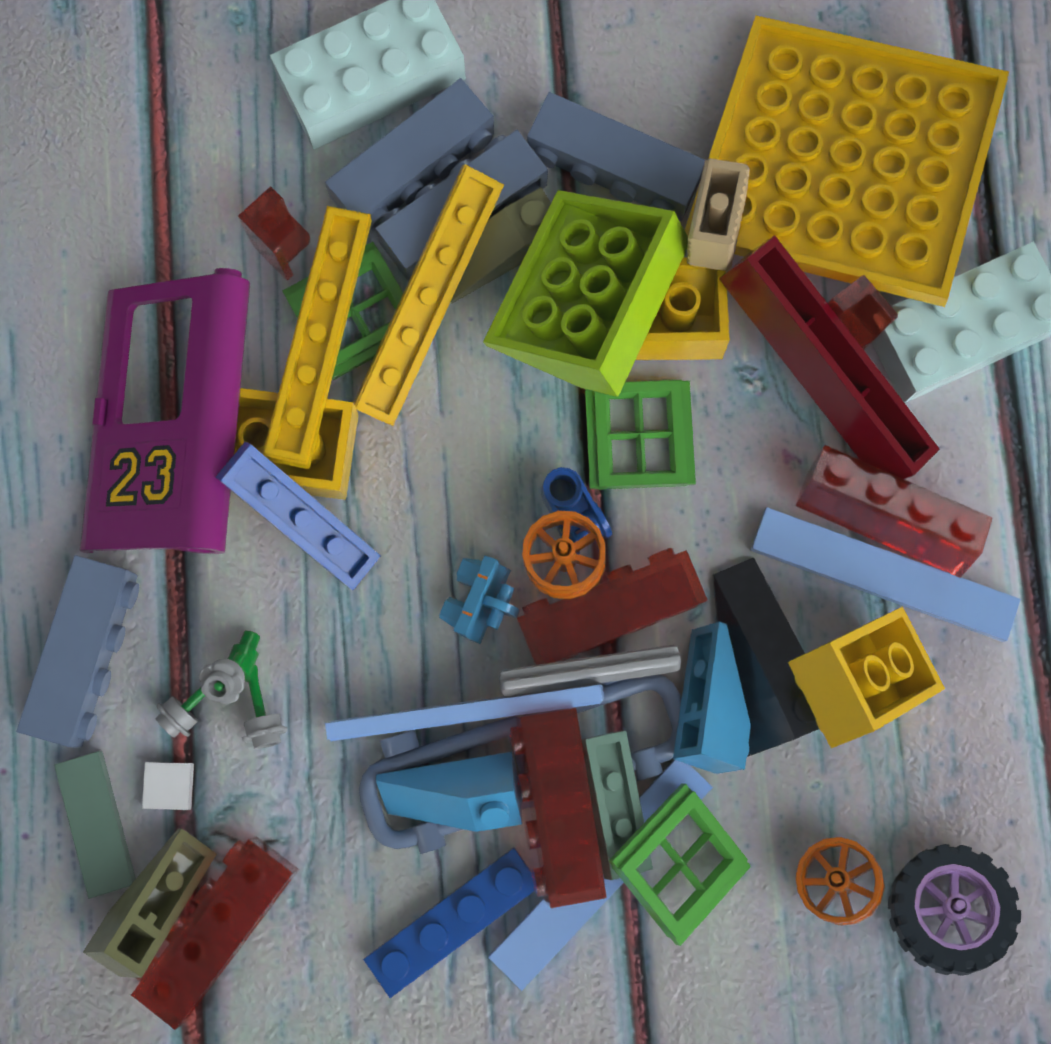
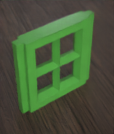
[282,241,403,381]
[585,380,696,490]
[609,783,751,946]

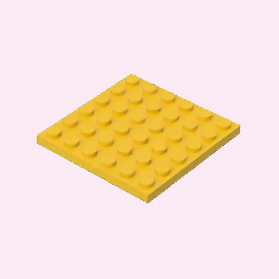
[685,15,1009,307]

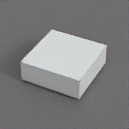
[142,762,194,810]

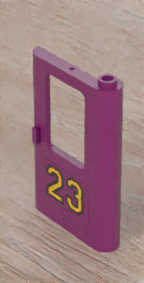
[80,268,250,554]

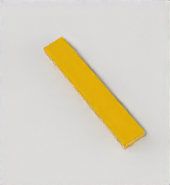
[353,164,504,426]
[263,206,372,469]

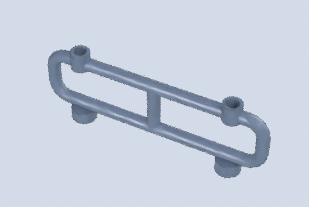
[359,674,681,854]

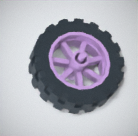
[888,844,1021,976]

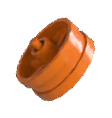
[522,511,606,599]
[796,837,885,926]

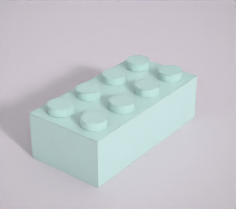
[270,0,466,150]
[864,241,1051,403]

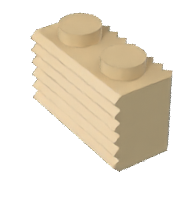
[687,158,750,271]

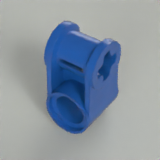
[541,467,613,554]

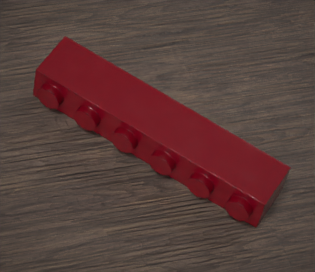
[719,235,940,488]

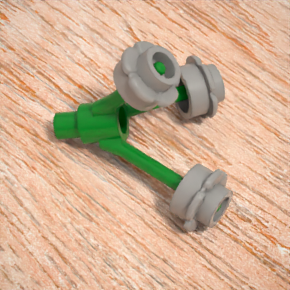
[155,631,287,749]

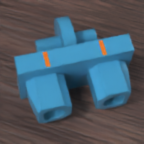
[439,556,520,644]

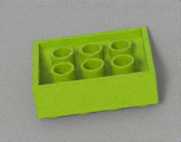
[483,190,688,397]

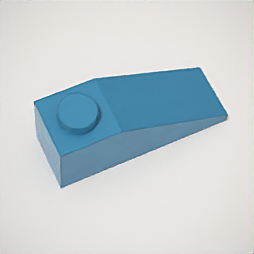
[673,621,751,774]
[376,752,522,832]

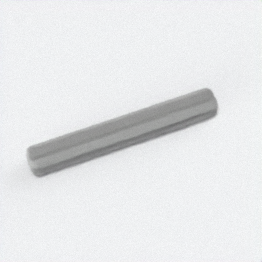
[499,645,681,697]

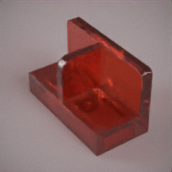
[238,186,311,281]
[828,275,898,350]

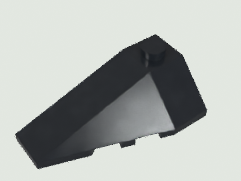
[712,557,819,757]

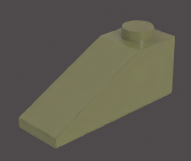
[451,187,551,304]
[83,828,217,978]

